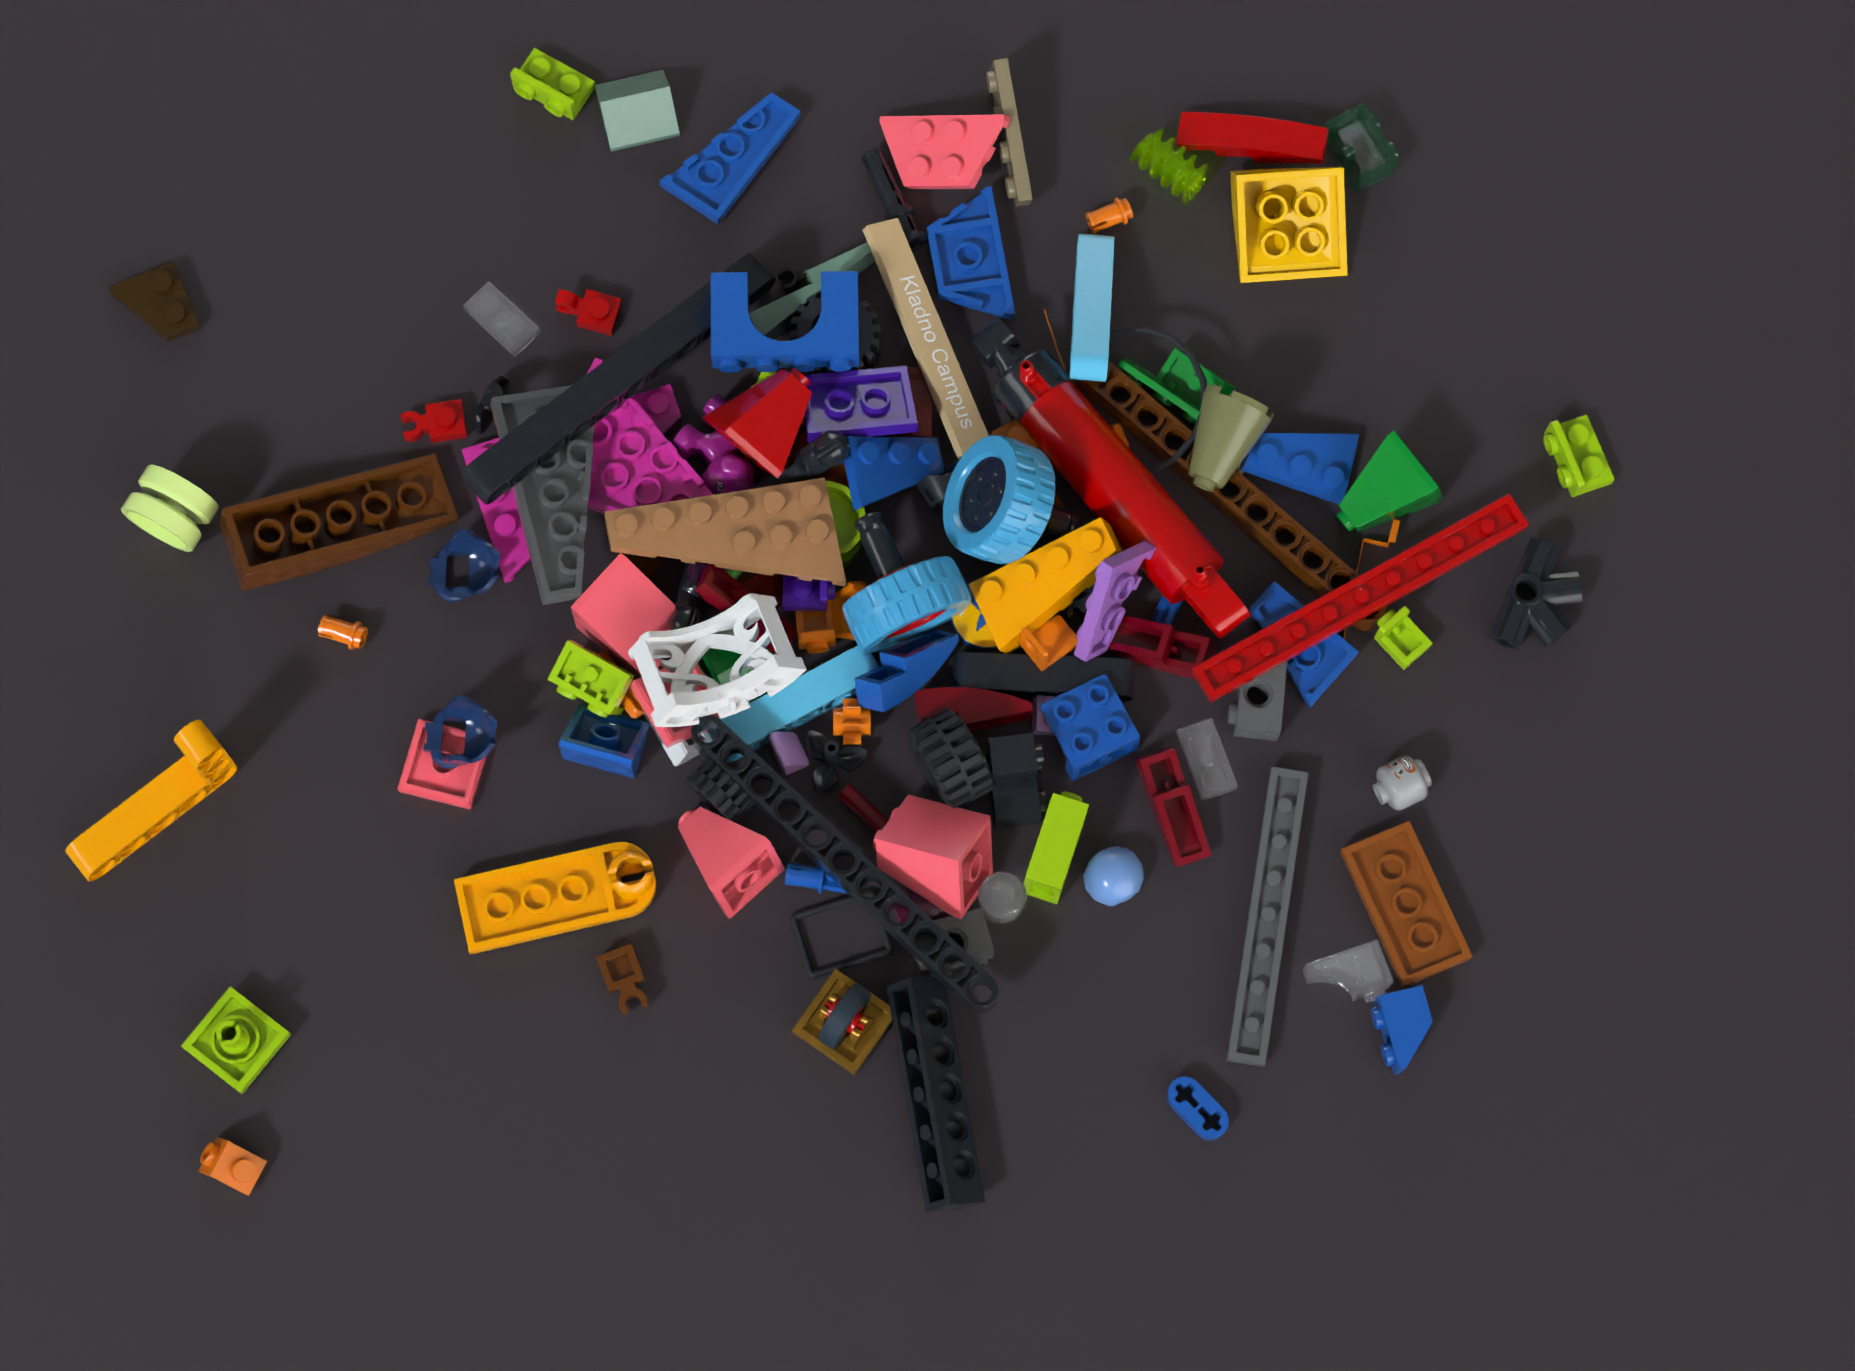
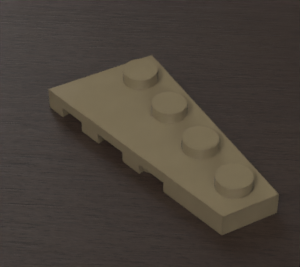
[986,58,1033,207]

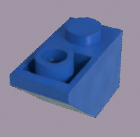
[1370,985,1433,1075]

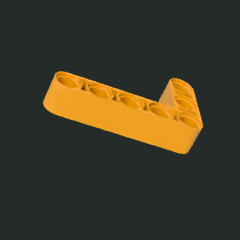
[65,719,237,882]

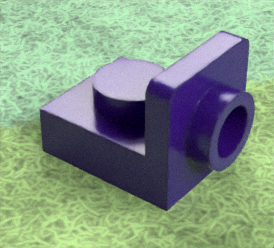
[783,575,835,612]

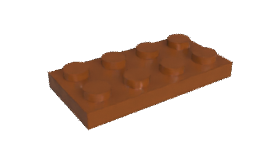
[1340,821,1473,988]

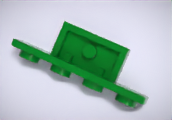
[1118,348,1237,425]

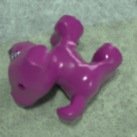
[672,393,755,495]

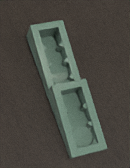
[749,242,875,340]

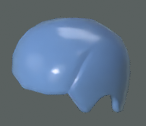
[1083,846,1145,906]

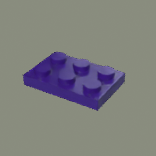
[803,366,918,442]

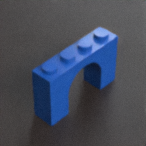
[711,271,859,373]

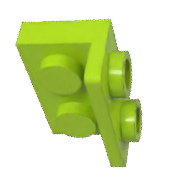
[510,48,595,120]
[1543,415,1615,498]
[547,640,635,718]

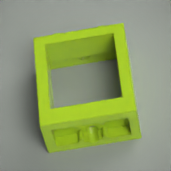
[1022,792,1089,905]

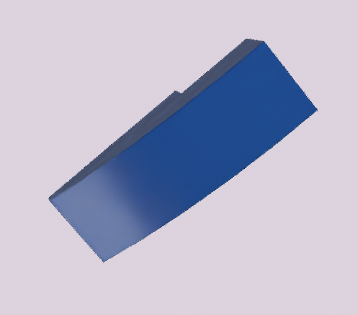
[854,629,959,712]

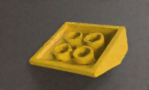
[1230,167,1348,283]

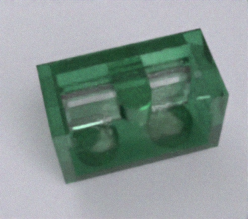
[1325,103,1399,194]

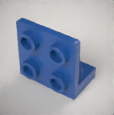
[1040,674,1140,782]

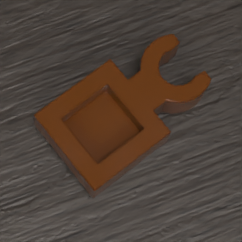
[596,943,648,1016]

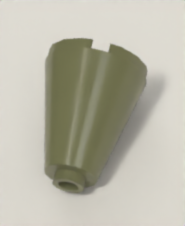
[1189,385,1274,492]

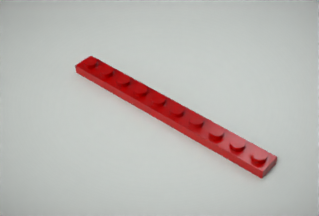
[1192,493,1529,703]

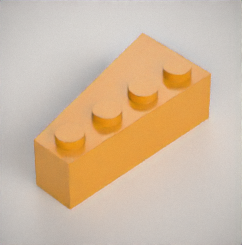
[969,517,1122,654]

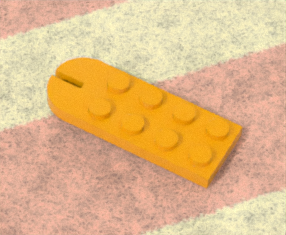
[454,842,656,955]

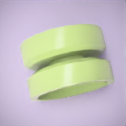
[121,464,219,552]

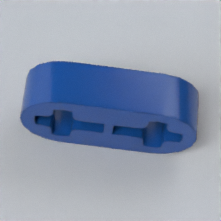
[1166,1076,1229,1141]

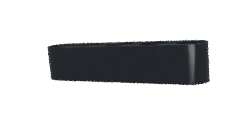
[952,652,1134,702]

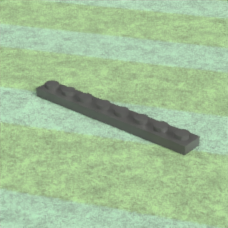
[1226,766,1308,1067]

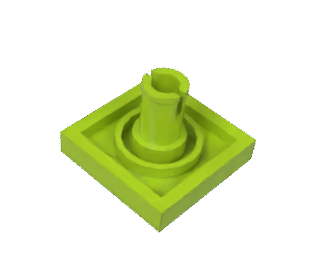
[181,986,291,1094]

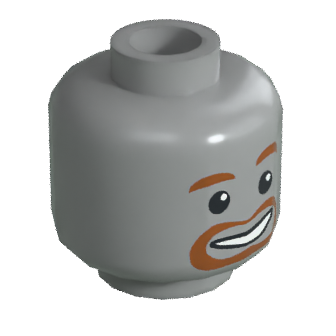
[1373,755,1432,811]

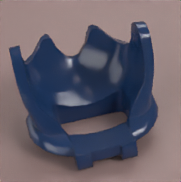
[428,529,500,602]
[423,696,497,769]

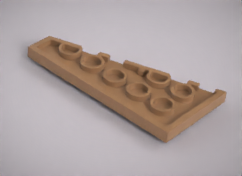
[604,478,846,586]

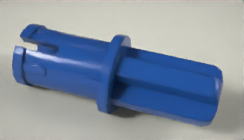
[785,861,848,894]

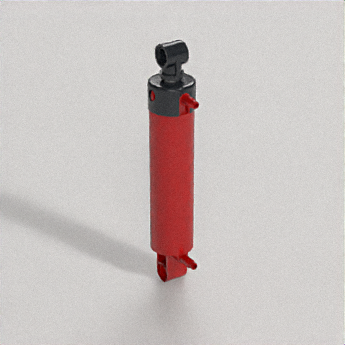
[969,318,1250,639]

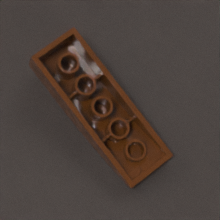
[220,453,458,591]

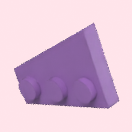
[1074,541,1156,662]

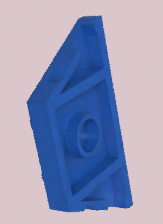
[926,186,1015,320]

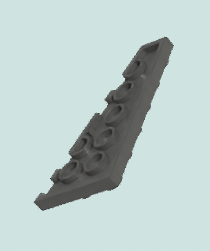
[490,385,595,605]

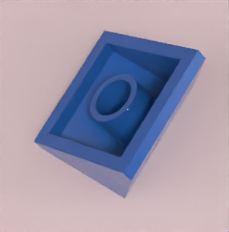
[559,704,651,778]

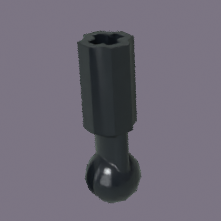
[754,430,850,488]
[668,562,709,630]

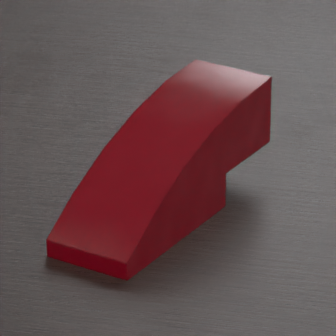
[1106,616,1217,680]
[914,687,1033,732]
[1134,746,1212,867]

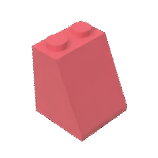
[571,553,675,679]
[873,794,993,919]

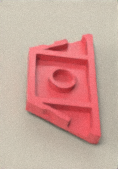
[879,114,1010,189]

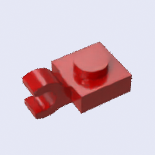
[555,289,622,336]

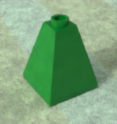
[1336,430,1443,532]

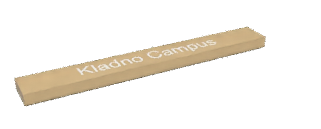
[863,218,989,461]

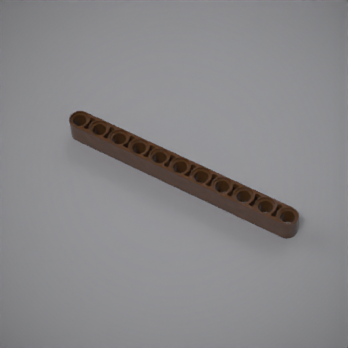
[1076,360,1386,631]

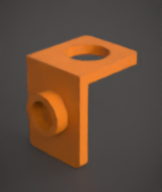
[1019,615,1078,671]

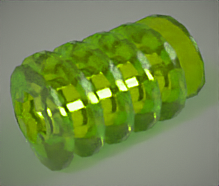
[1130,128,1208,205]

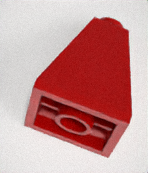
[704,368,812,479]

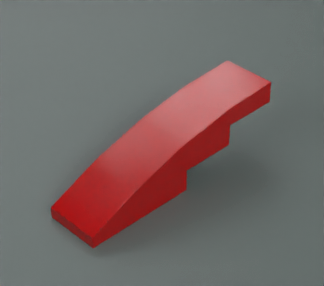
[1176,112,1329,164]

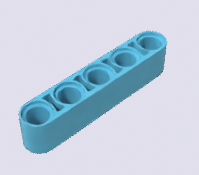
[1069,233,1115,382]
[707,646,879,763]

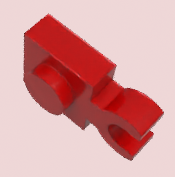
[401,399,468,443]

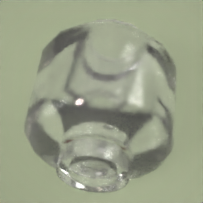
[977,871,1027,924]

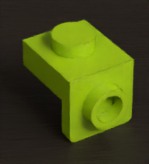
[1374,606,1433,670]

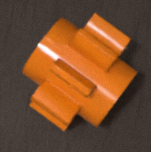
[833,698,871,745]

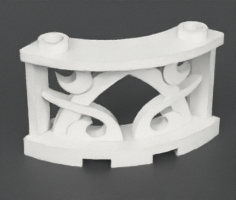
[628,593,807,727]

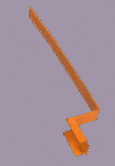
[1044,309,1129,447]
[1343,517,1400,640]

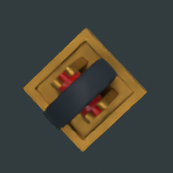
[792,968,892,1076]

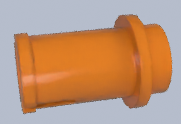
[1085,197,1133,235]
[318,614,368,650]

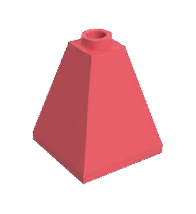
[677,807,785,919]

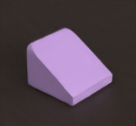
[769,732,809,776]

